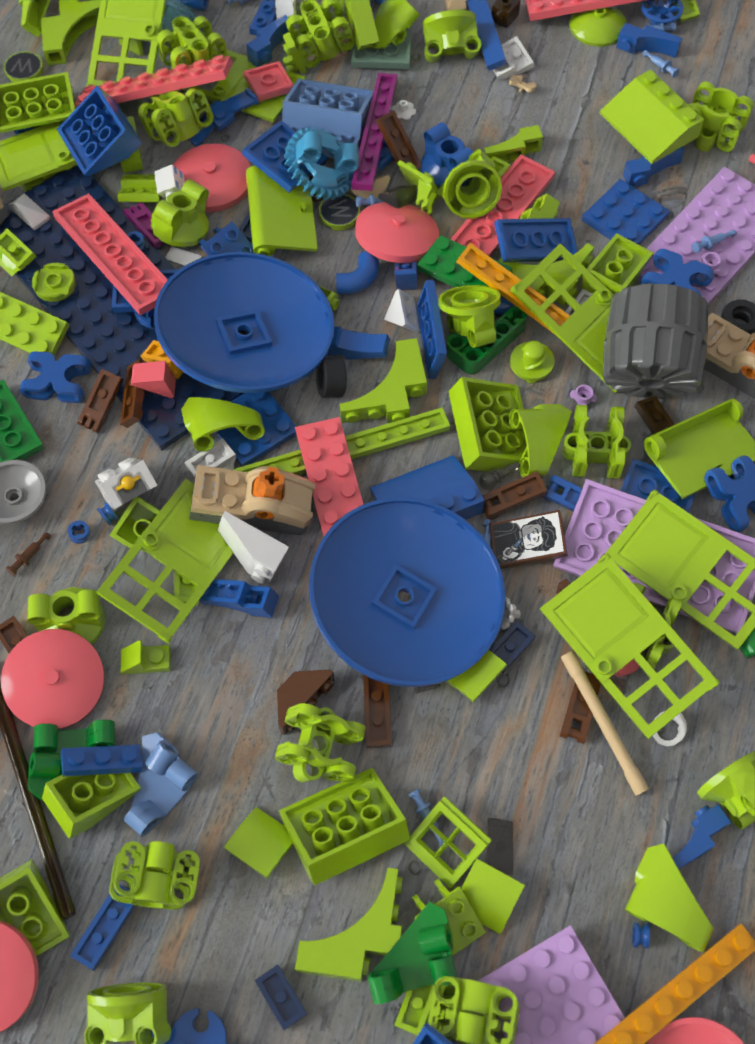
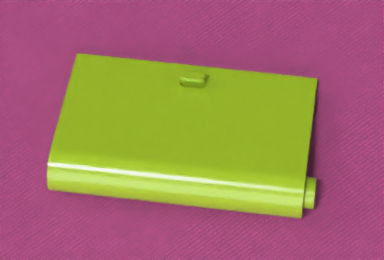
[246,165,318,256]
[644,399,755,500]

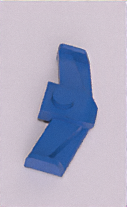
[187,88,259,147]

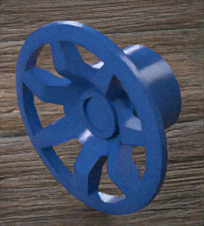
[641,0,684,26]

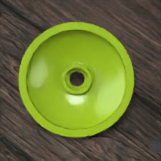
[569,6,627,47]

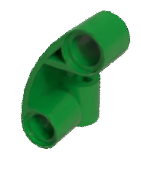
[28,720,115,800]
[368,901,458,1005]

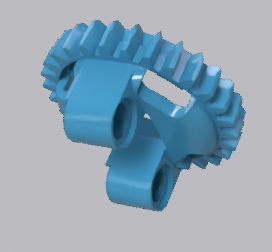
[284,126,359,201]

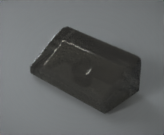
[378,184,417,209]
[486,818,513,876]

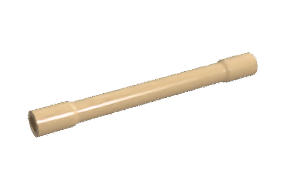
[561,650,649,796]

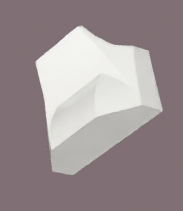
[184,438,236,478]

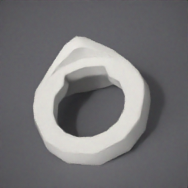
[652,711,687,747]

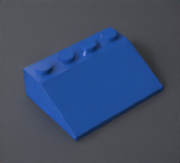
[57,86,142,177]
[370,455,485,520]

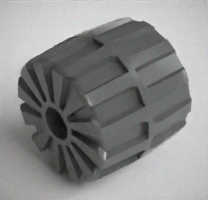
[603,283,708,399]

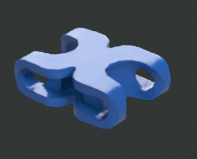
[640,249,715,296]
[19,351,92,403]
[704,455,755,533]

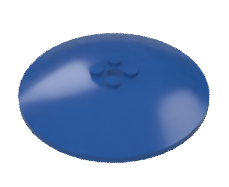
[154,252,334,393]
[309,497,505,687]

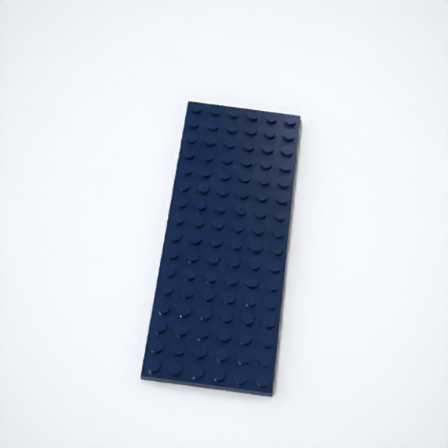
[0,164,244,451]

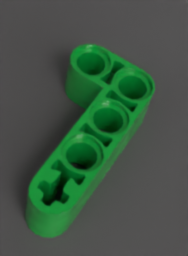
[446,306,527,375]

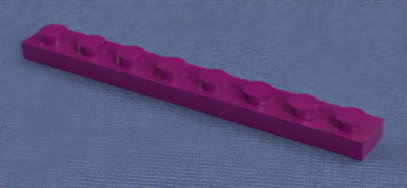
[351,73,398,191]

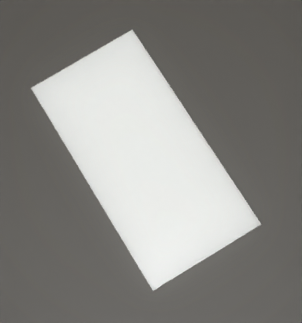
[165,247,202,265]

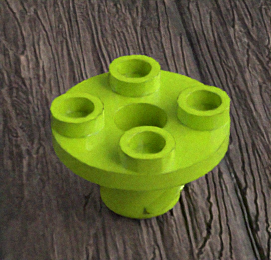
[510,341,555,384]

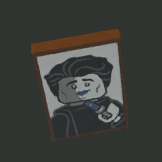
[490,510,568,569]

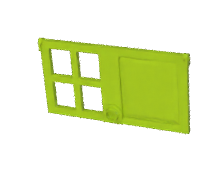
[86,0,166,87]
[169,45,307,123]
[0,120,77,192]
[510,244,618,393]
[96,479,233,643]
[605,489,755,650]
[540,553,720,739]

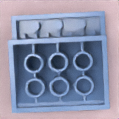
[282,78,374,158]

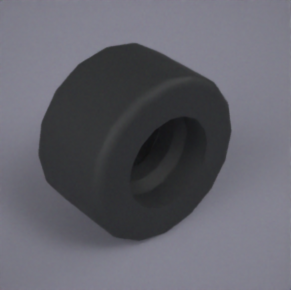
[721,299,755,335]
[316,357,347,398]

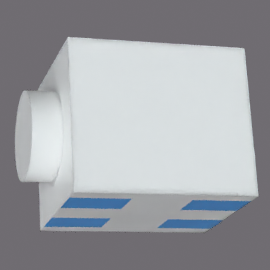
[155,165,185,199]

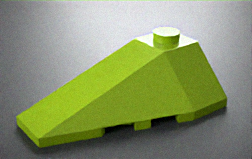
[109,496,160,552]

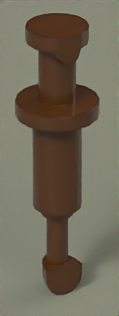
[6,533,51,576]

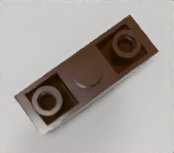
[277,669,335,735]

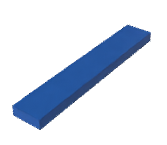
[467,0,507,71]

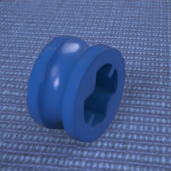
[127,231,145,251]
[97,502,119,526]
[68,521,90,544]
[632,922,650,949]

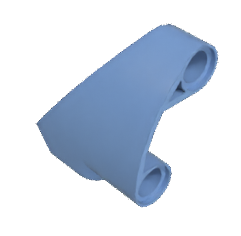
[124,732,198,837]

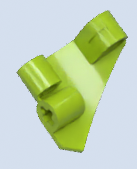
[373,0,420,49]
[181,397,265,452]
[509,404,572,477]
[624,843,714,953]

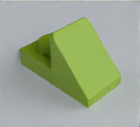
[120,640,171,675]

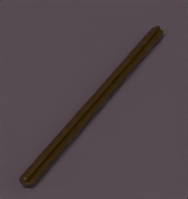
[0,680,76,920]

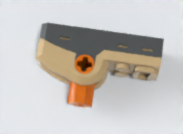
[704,313,755,399]
[189,465,315,535]

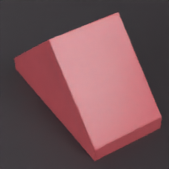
[131,361,176,399]

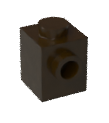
[492,0,521,28]

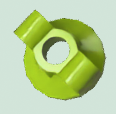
[422,9,481,63]
[438,149,502,219]
[151,179,209,247]
[438,285,501,348]
[27,587,106,645]
[697,751,755,830]
[84,982,171,1044]

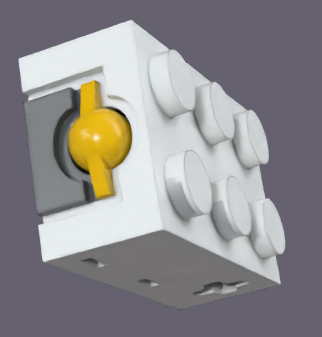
[95,458,157,509]

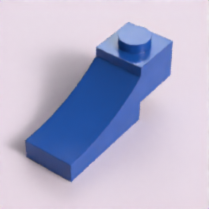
[246,15,289,67]
[616,23,682,58]
[623,146,685,187]
[326,326,390,360]
[199,579,279,618]
[673,804,731,870]

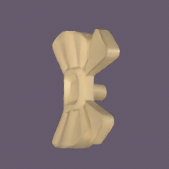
[509,75,537,93]

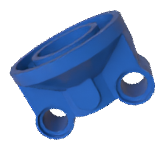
[421,122,474,189]

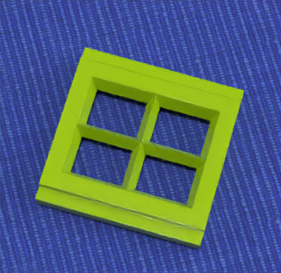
[405,796,492,889]

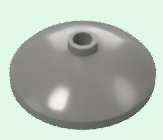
[0,460,46,524]

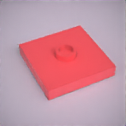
[243,61,294,102]

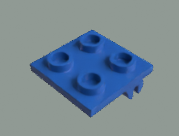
[198,221,253,256]

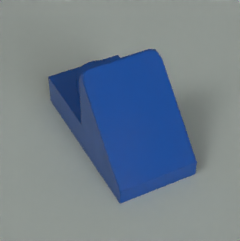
[394,262,418,290]

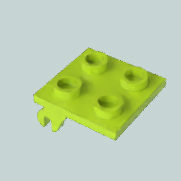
[397,160,440,216]
[411,879,486,956]

